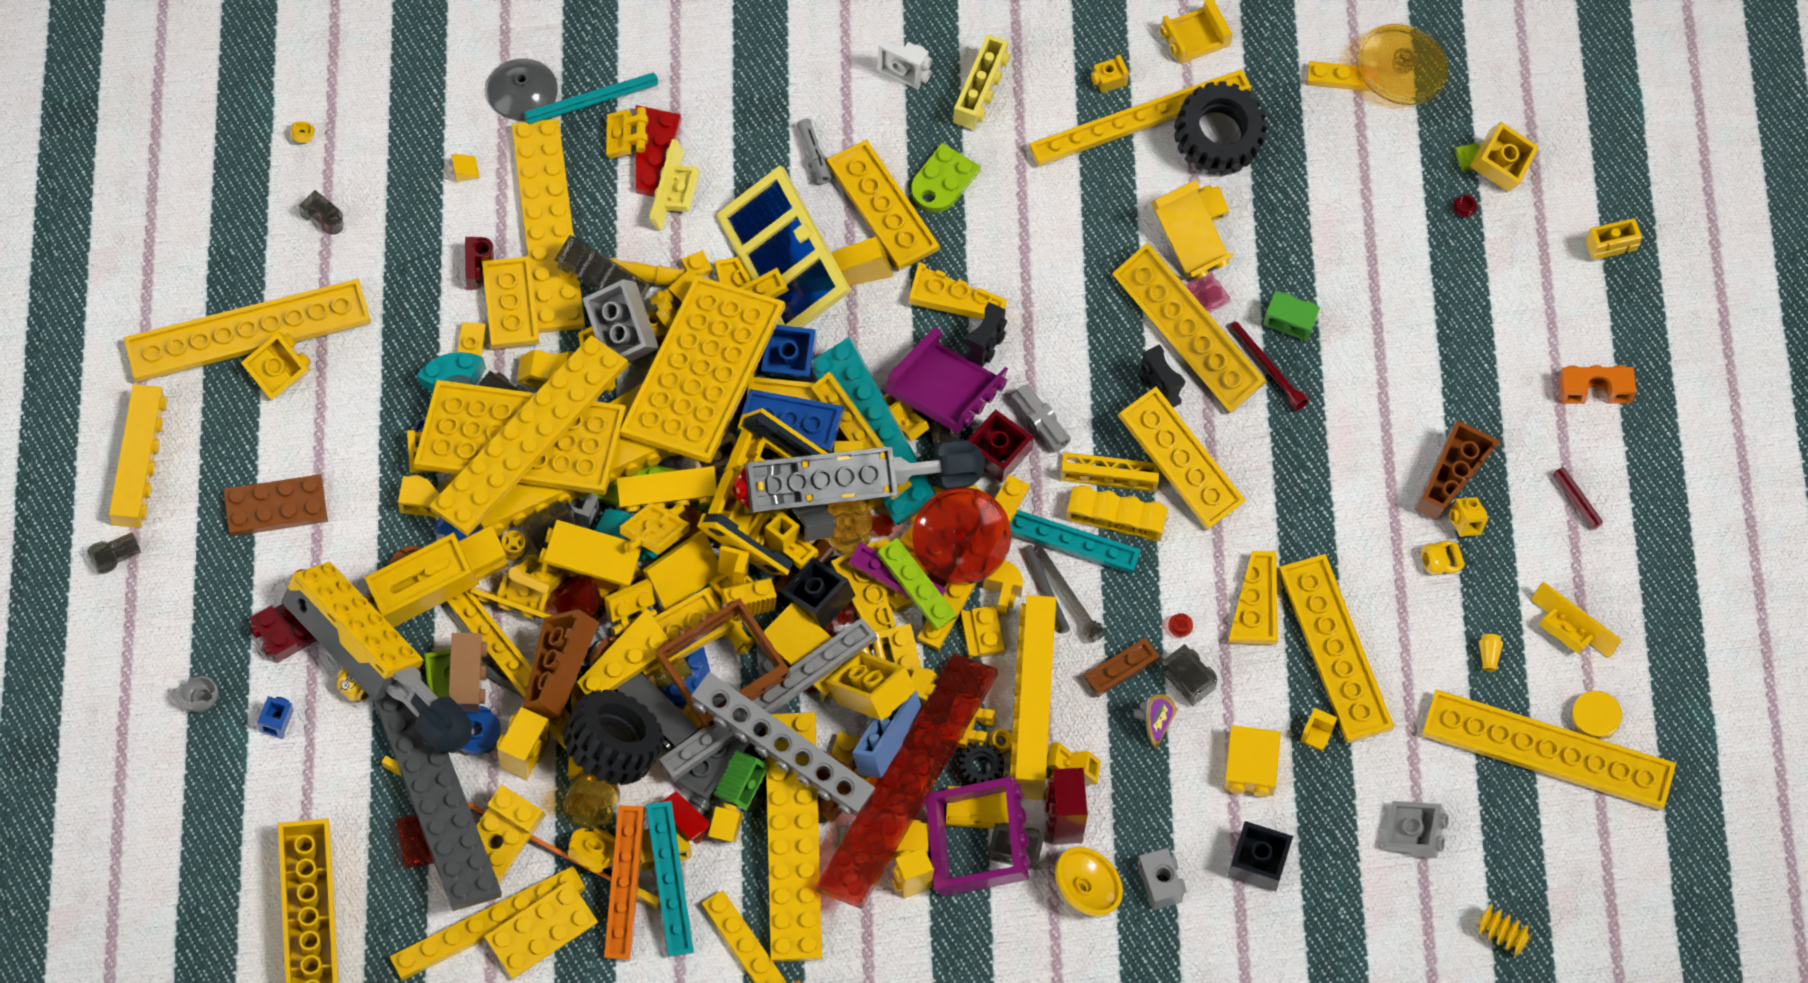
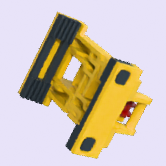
[697,408,828,575]

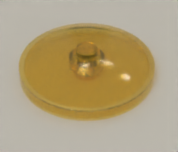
[1356,24,1448,105]

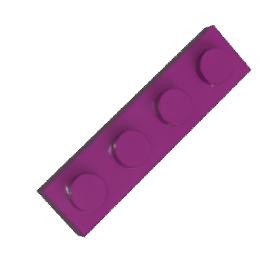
[847,542,947,600]

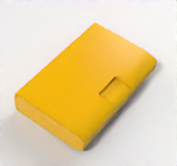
[946,786,1009,830]

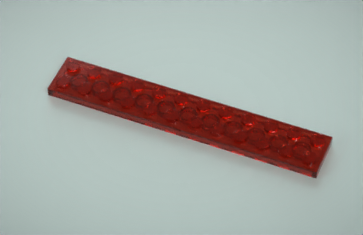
[815,653,998,909]

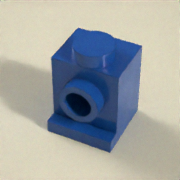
[257,696,293,739]

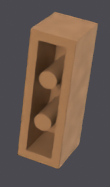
[449,633,487,713]

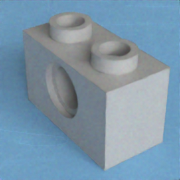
[1137,848,1186,910]

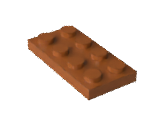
[223,474,328,537]

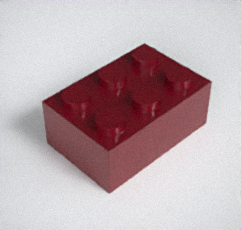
[1044,767,1088,845]

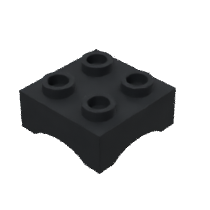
[965,302,1007,367]
[1139,344,1185,407]

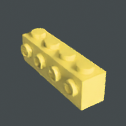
[953,34,1011,130]

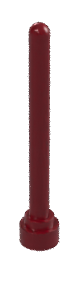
[1230,321,1309,411]

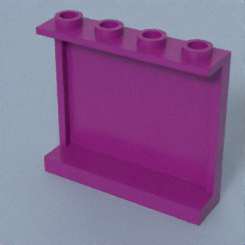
[884,327,1008,433]

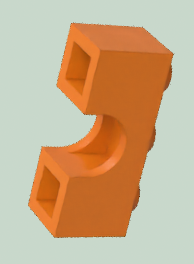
[1558,365,1636,404]

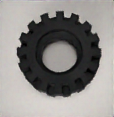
[959,742,1005,786]

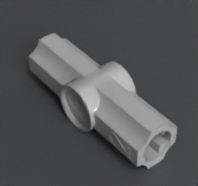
[1011,385,1071,452]

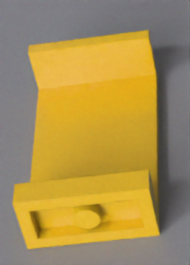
[1150,179,1234,280]
[539,520,642,591]
[757,602,854,702]

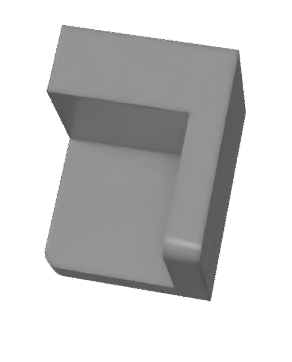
[562,493,599,528]

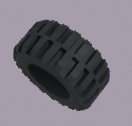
[1174,81,1267,176]
[562,689,664,785]

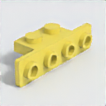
[649,139,700,230]

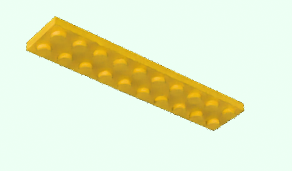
[512,119,585,334]
[123,278,371,383]
[429,335,629,536]
[1421,689,1676,811]
[765,712,823,962]

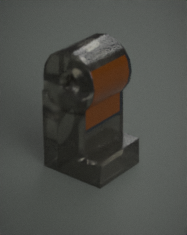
[299,190,344,235]

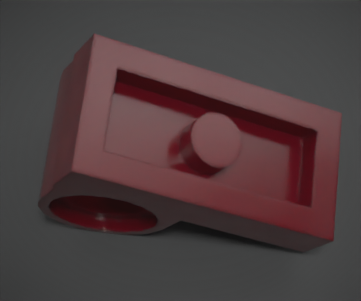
[465,237,494,290]

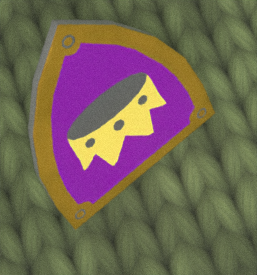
[1134,694,1177,750]

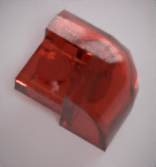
[550,575,600,617]

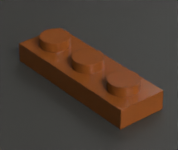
[1084,638,1160,697]

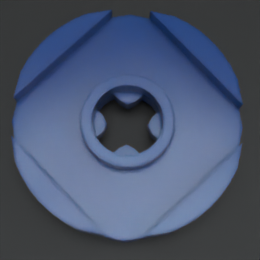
[460,706,501,755]

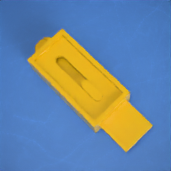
[365,525,507,628]

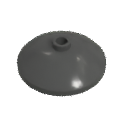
[487,58,558,121]

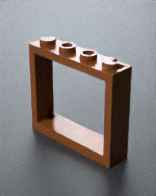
[656,598,790,730]

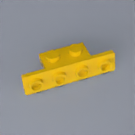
[470,571,556,619]
[1531,582,1621,658]

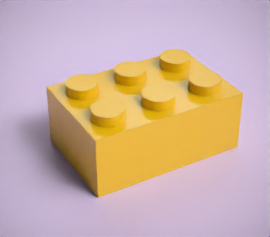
[825,651,917,721]

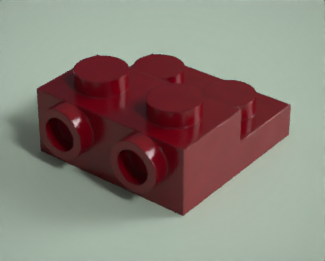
[249,603,317,663]

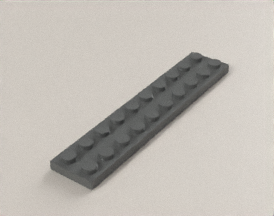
[375,696,502,911]

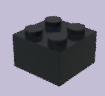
[780,557,856,629]
[1228,821,1293,892]

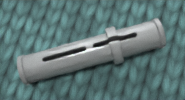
[797,118,832,184]

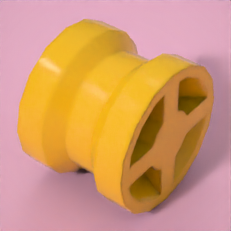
[501,530,527,561]

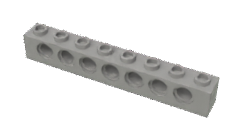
[691,672,875,817]

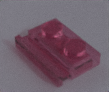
[1186,272,1230,313]

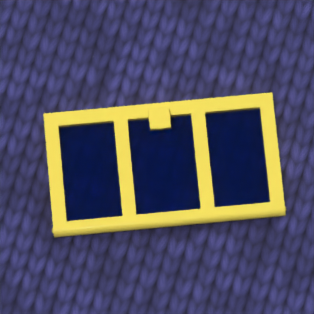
[716,165,851,328]

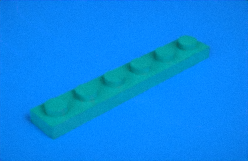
[1005,510,1141,574]
[645,801,694,957]

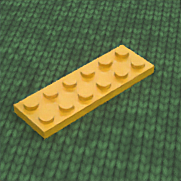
[826,139,940,271]
[1117,387,1246,530]

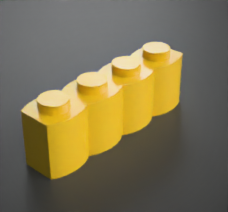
[1066,485,1168,541]

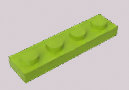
[876,538,957,631]

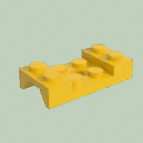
[476,784,546,884]

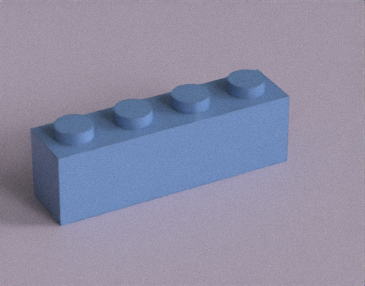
[852,690,923,778]

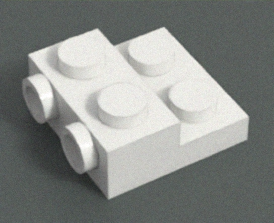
[877,39,932,90]

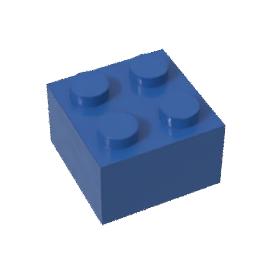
[761,325,817,382]

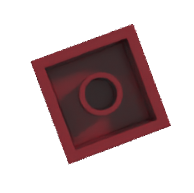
[967,409,1034,483]

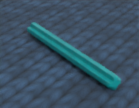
[524,72,658,124]

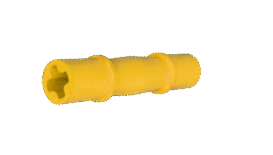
[588,255,685,287]

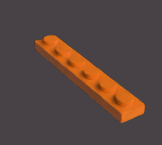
[604,805,645,961]

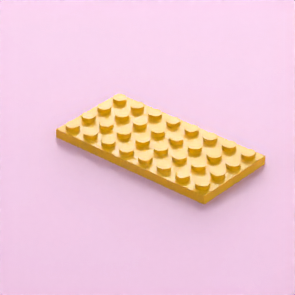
[619,275,785,464]
[414,380,627,495]

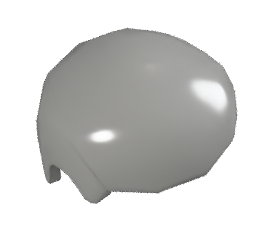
[178,676,219,712]

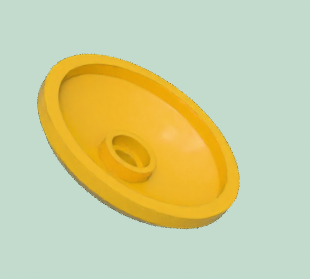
[1055,847,1123,917]

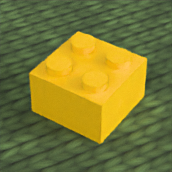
[1470,122,1539,192]
[496,707,550,780]

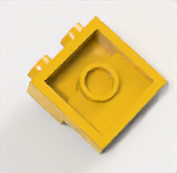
[241,332,312,400]

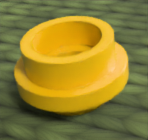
[988,728,1012,754]

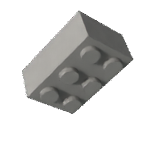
[583,279,659,363]

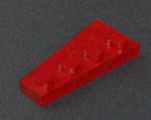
[636,105,681,197]

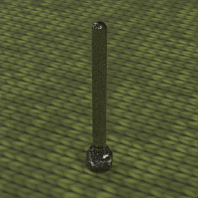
[1033,545,1106,643]

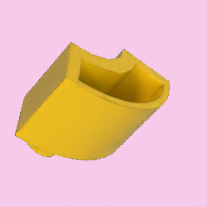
[516,349,574,389]

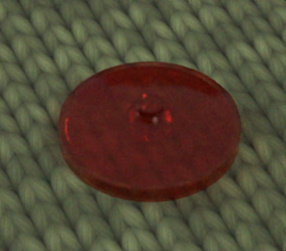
[912,487,1011,585]

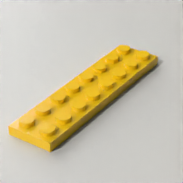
[1112,242,1268,413]
[1279,554,1394,744]

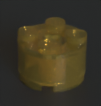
[824,501,873,555]
[563,769,620,829]

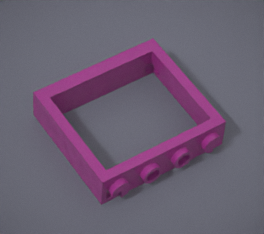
[925,776,1031,897]

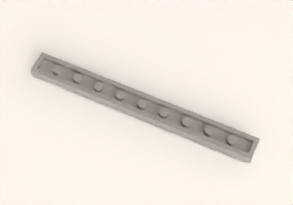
[659,618,877,781]

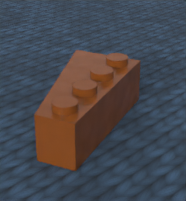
[1415,420,1500,520]
[522,609,599,719]

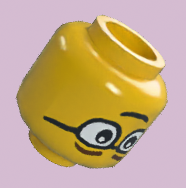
[337,668,369,702]

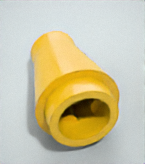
[1479,634,1503,672]

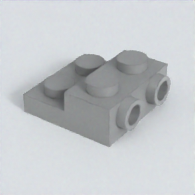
[1384,801,1449,858]

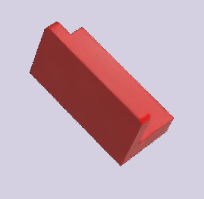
[661,791,711,844]

